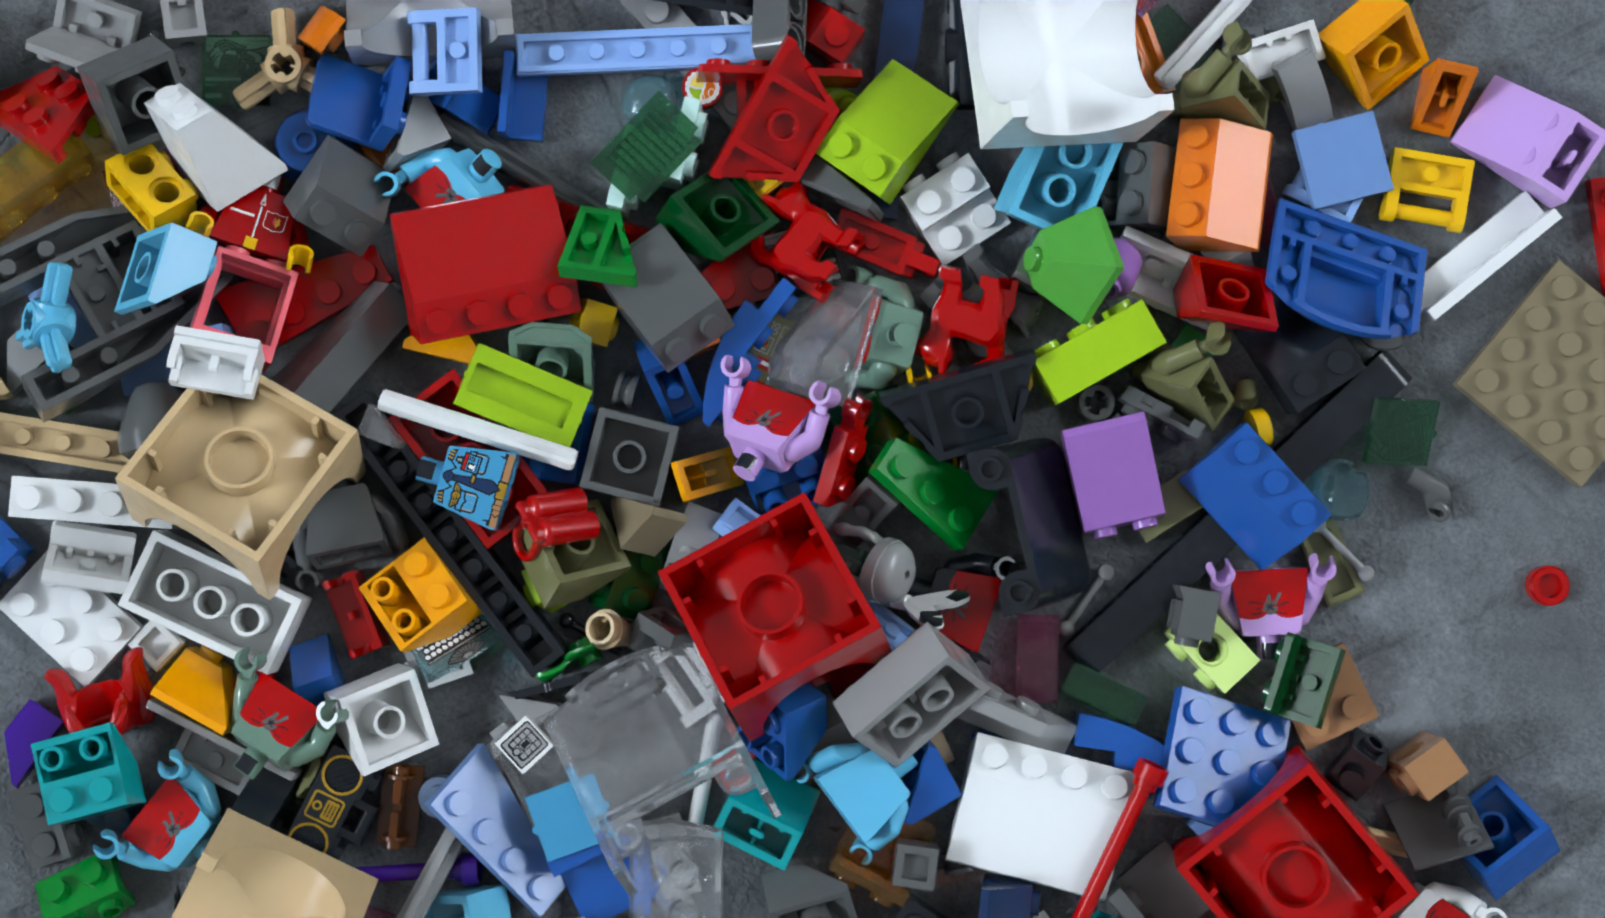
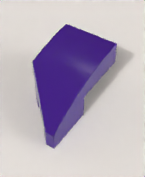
[4,699,65,789]

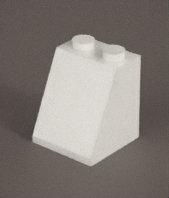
[144,82,288,212]

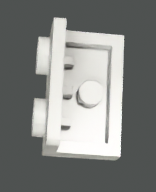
[41,520,137,594]

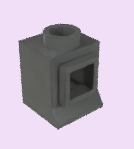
[1166,584,1221,648]

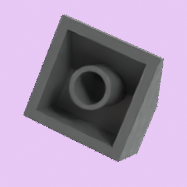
[283,134,394,257]

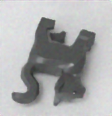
[918,242,1045,359]

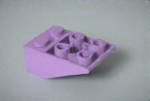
[1450,75,1605,209]

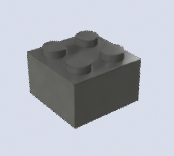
[77,35,185,155]
[579,407,682,507]

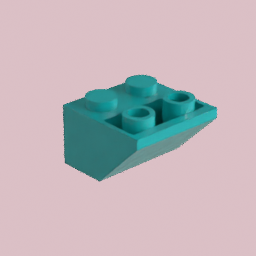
[31,722,146,826]
[710,756,821,871]

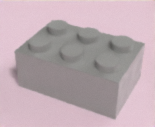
[832,622,991,767]

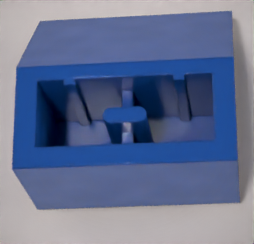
[745,446,825,516]
[737,682,827,781]

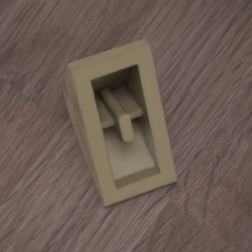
[611,495,688,557]

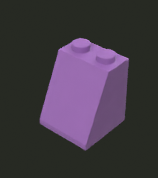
[1060,411,1166,540]

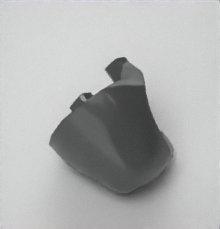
[117,382,183,460]

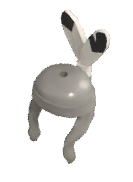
[831,522,970,630]

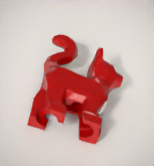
[748,182,866,305]
[914,265,1020,374]

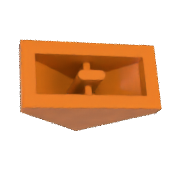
[1410,58,1479,138]

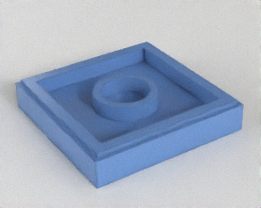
[1292,111,1394,210]

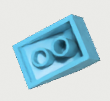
[994,142,1124,230]

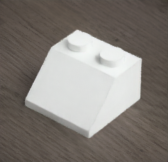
[323,663,439,776]

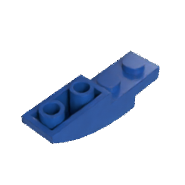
[702,277,799,427]

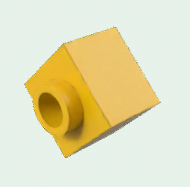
[569,298,619,347]

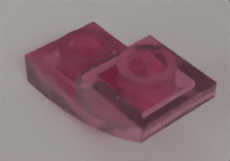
[1016,614,1060,703]

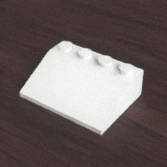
[945,732,1135,901]

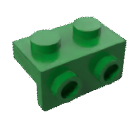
[35,854,136,918]

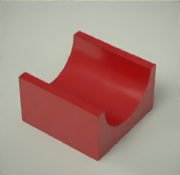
[1171,745,1419,918]

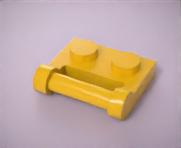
[1379,147,1475,234]

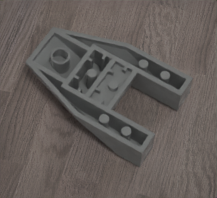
[0,195,237,422]

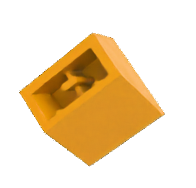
[358,538,482,653]

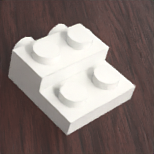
[899,152,1011,266]

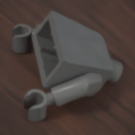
[293,479,411,590]

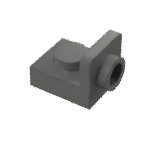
[628,605,694,651]

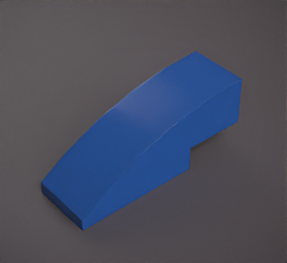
[1071,710,1164,770]

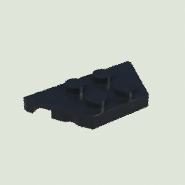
[879,348,1036,462]

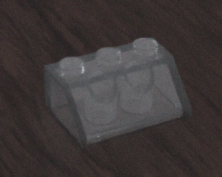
[629,818,723,918]

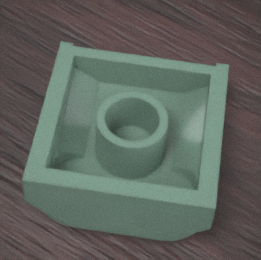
[508,322,596,403]

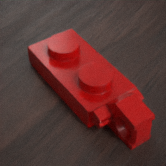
[829,208,941,279]

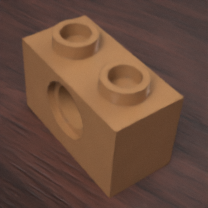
[1386,731,1469,801]

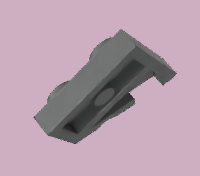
[1115,385,1206,444]

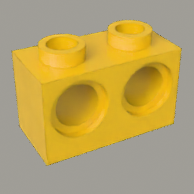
[105,144,199,232]

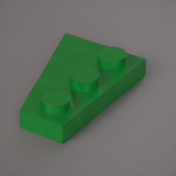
[868,438,999,551]

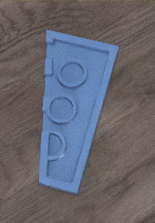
[424,743,566,917]

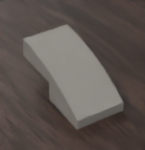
[1271,48,1333,131]

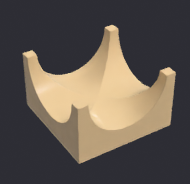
[115,375,366,601]
[171,808,379,918]

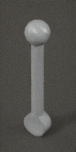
[1314,521,1375,582]
[1058,564,1114,636]

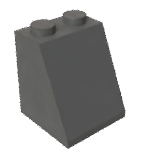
[602,223,735,373]

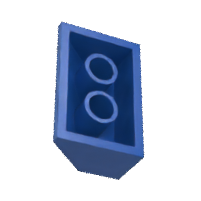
[1177,422,1332,570]

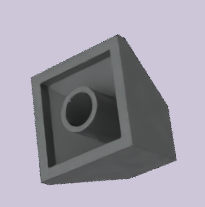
[760,863,858,918]

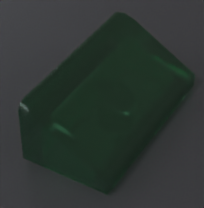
[1056,663,1147,725]

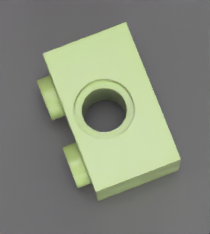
[1163,614,1261,694]

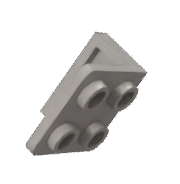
[25,0,142,73]

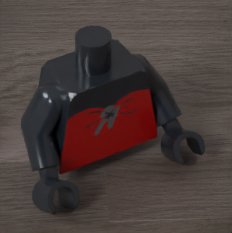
[907,553,1023,665]

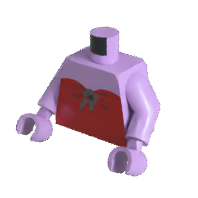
[721,355,841,481]
[1205,553,1337,660]

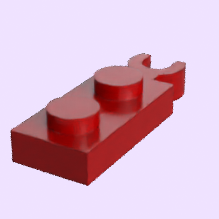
[813,395,873,508]

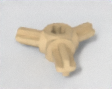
[233,7,316,110]

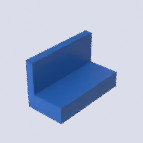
[497,50,549,143]

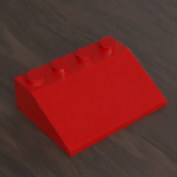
[389,184,582,345]

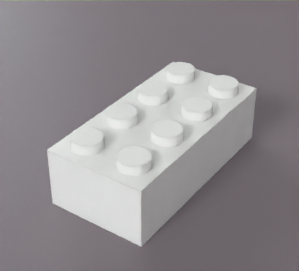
[118,530,313,675]

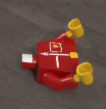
[185,175,314,273]

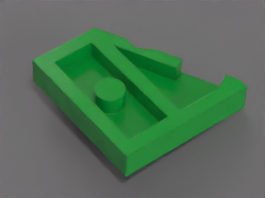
[557,205,638,287]

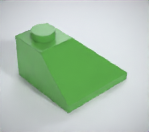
[1023,206,1125,324]

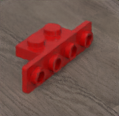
[696,58,863,121]

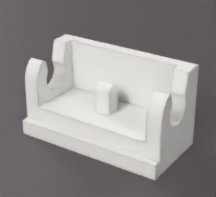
[166,325,265,400]

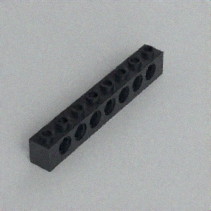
[333,391,568,678]

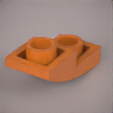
[297,6,346,55]

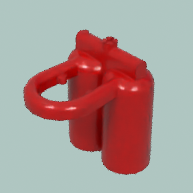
[512,487,600,562]

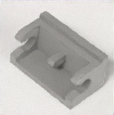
[160,0,207,49]

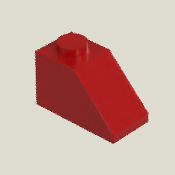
[806,0,865,64]

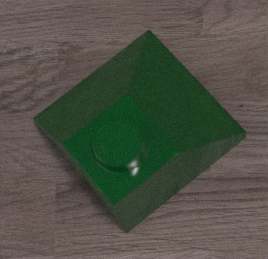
[654,173,779,262]

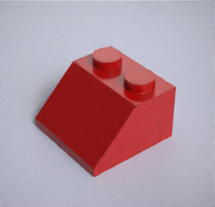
[1173,254,1279,332]

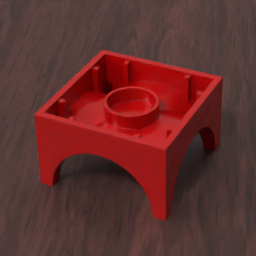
[658,492,892,742]

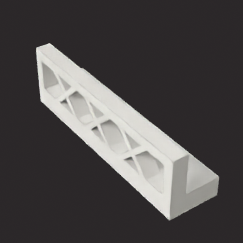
[1420,191,1562,324]

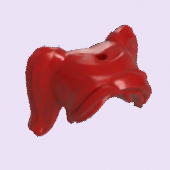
[44,647,156,736]

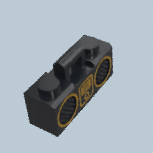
[286,737,384,860]

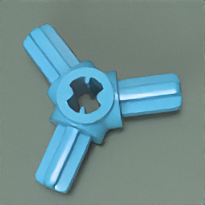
[15,262,76,373]

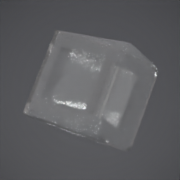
[358,403,406,449]

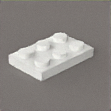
[0,550,144,687]

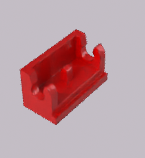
[322,569,391,659]

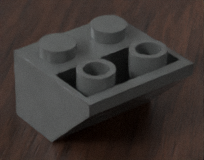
[1096,141,1177,232]

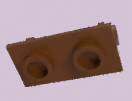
[376,763,425,850]

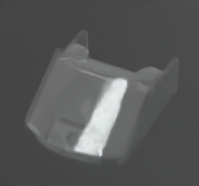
[544,643,782,897]

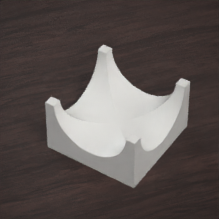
[960,0,1175,149]

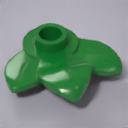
[536,637,603,682]

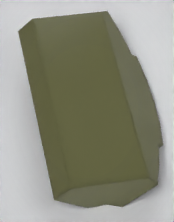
[296,747,331,799]

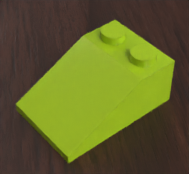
[816,59,959,205]

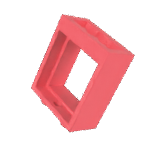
[190,245,299,373]

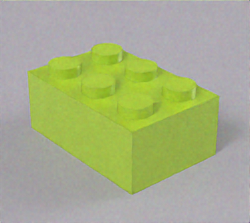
[1032,298,1167,408]

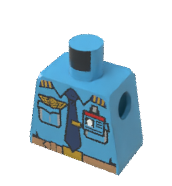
[416,446,521,531]

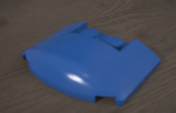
[1265,198,1427,339]

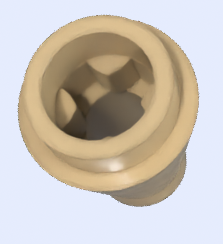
[585,609,633,650]

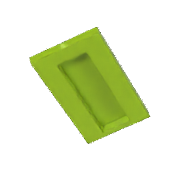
[453,343,593,447]

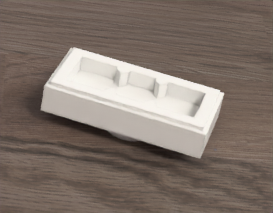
[1237,19,1326,81]

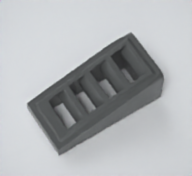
[800,154,884,222]

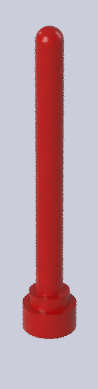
[1072,757,1169,918]

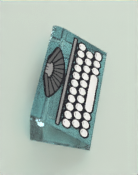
[410,613,502,683]

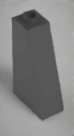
[271,281,408,413]

